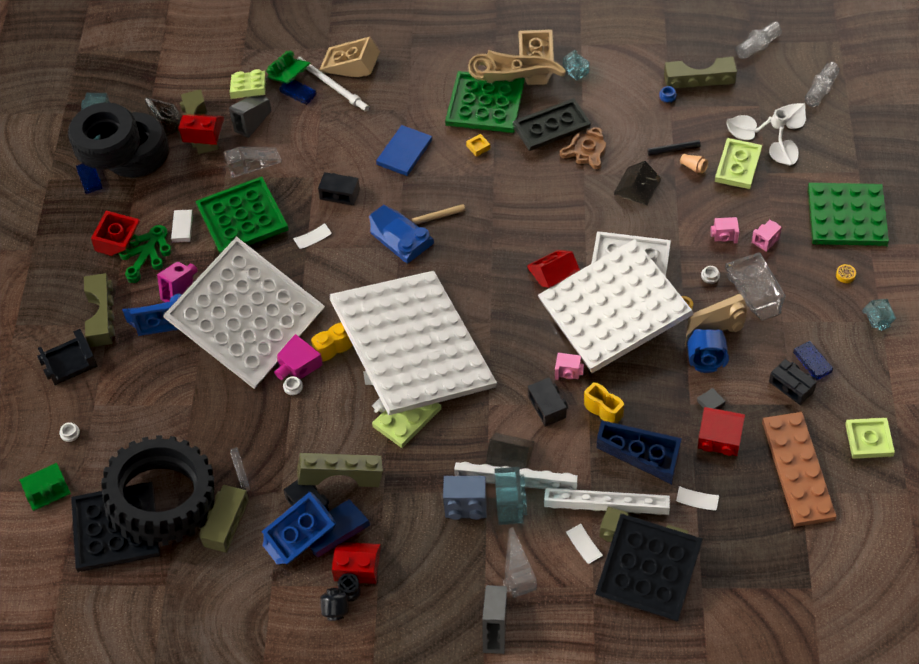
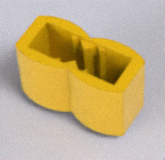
[311,322,353,362]
[584,382,624,424]

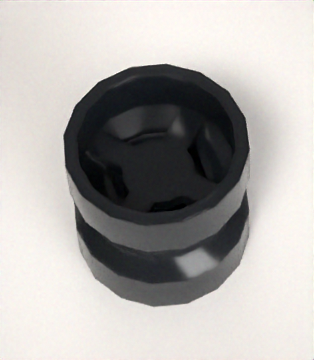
[338,573,361,602]

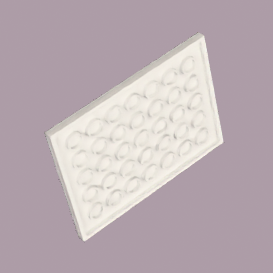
[330,271,497,415]

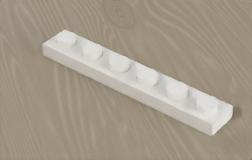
[454,462,578,490]
[544,488,670,515]

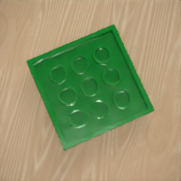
[445,71,525,133]
[195,176,289,254]
[808,183,889,246]

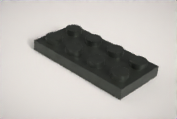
[513,98,591,151]

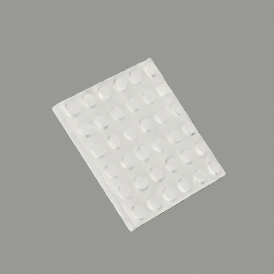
[163,236,325,389]
[538,239,693,373]

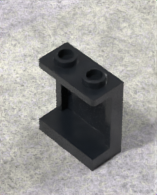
[37,329,98,385]

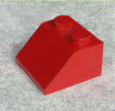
[179,114,224,145]
[91,211,140,256]
[527,250,580,288]
[697,407,745,456]
[332,542,381,584]

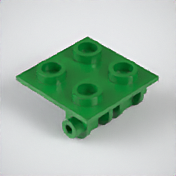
[266,50,311,83]
[19,463,71,511]

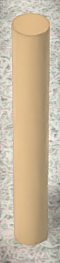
[412,204,465,225]

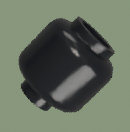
[320,588,349,621]

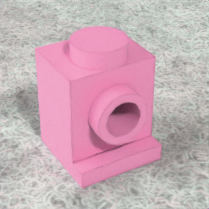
[711,217,739,243]
[751,220,782,252]
[555,353,584,380]

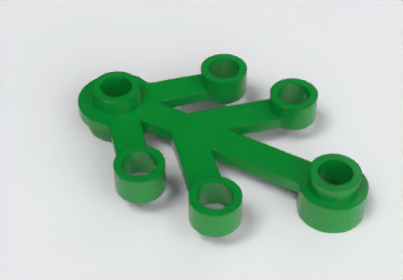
[119,225,172,283]

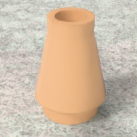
[680,154,708,174]

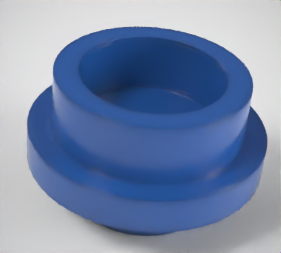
[659,86,677,102]

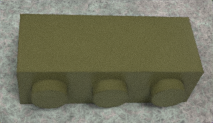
[200,485,249,553]

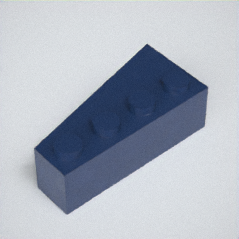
[597,420,682,485]

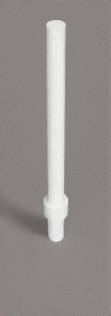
[297,57,369,112]

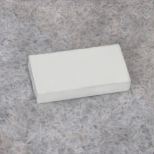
[171,210,193,243]

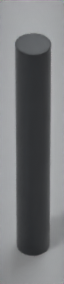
[647,140,701,156]

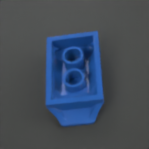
[369,205,434,264]
[122,293,182,336]
[261,492,337,565]

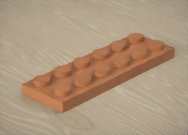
[762,412,836,527]

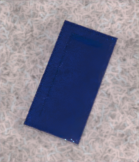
[279,80,317,105]
[76,164,103,194]
[793,341,833,380]

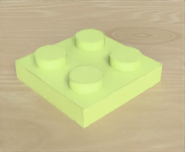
[845,418,895,459]

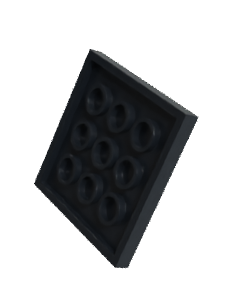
[71,481,160,572]
[595,513,703,622]

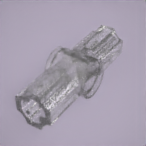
[735,21,782,59]
[804,62,840,107]

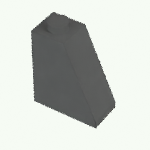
[229,95,272,138]
[482,585,507,654]

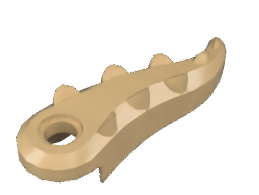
[468,50,566,83]

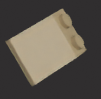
[320,37,380,77]

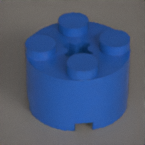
[687,329,729,373]

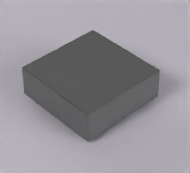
[697,388,726,409]

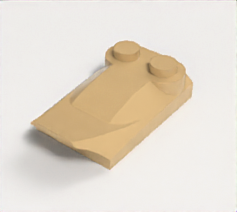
[519,30,554,85]
[685,294,747,346]

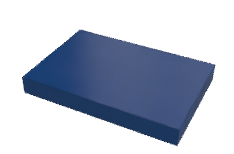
[376,125,432,176]

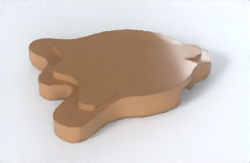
[560,127,606,169]

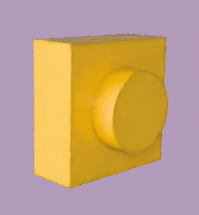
[466,134,491,157]

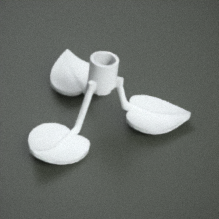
[726,103,806,166]

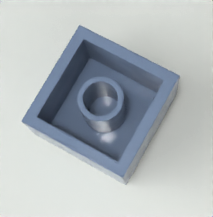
[443,476,487,520]

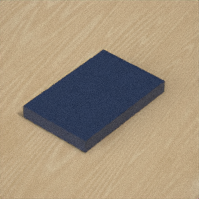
[309,499,370,558]

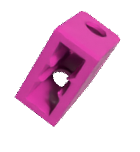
[157,262,197,302]
[274,334,323,380]

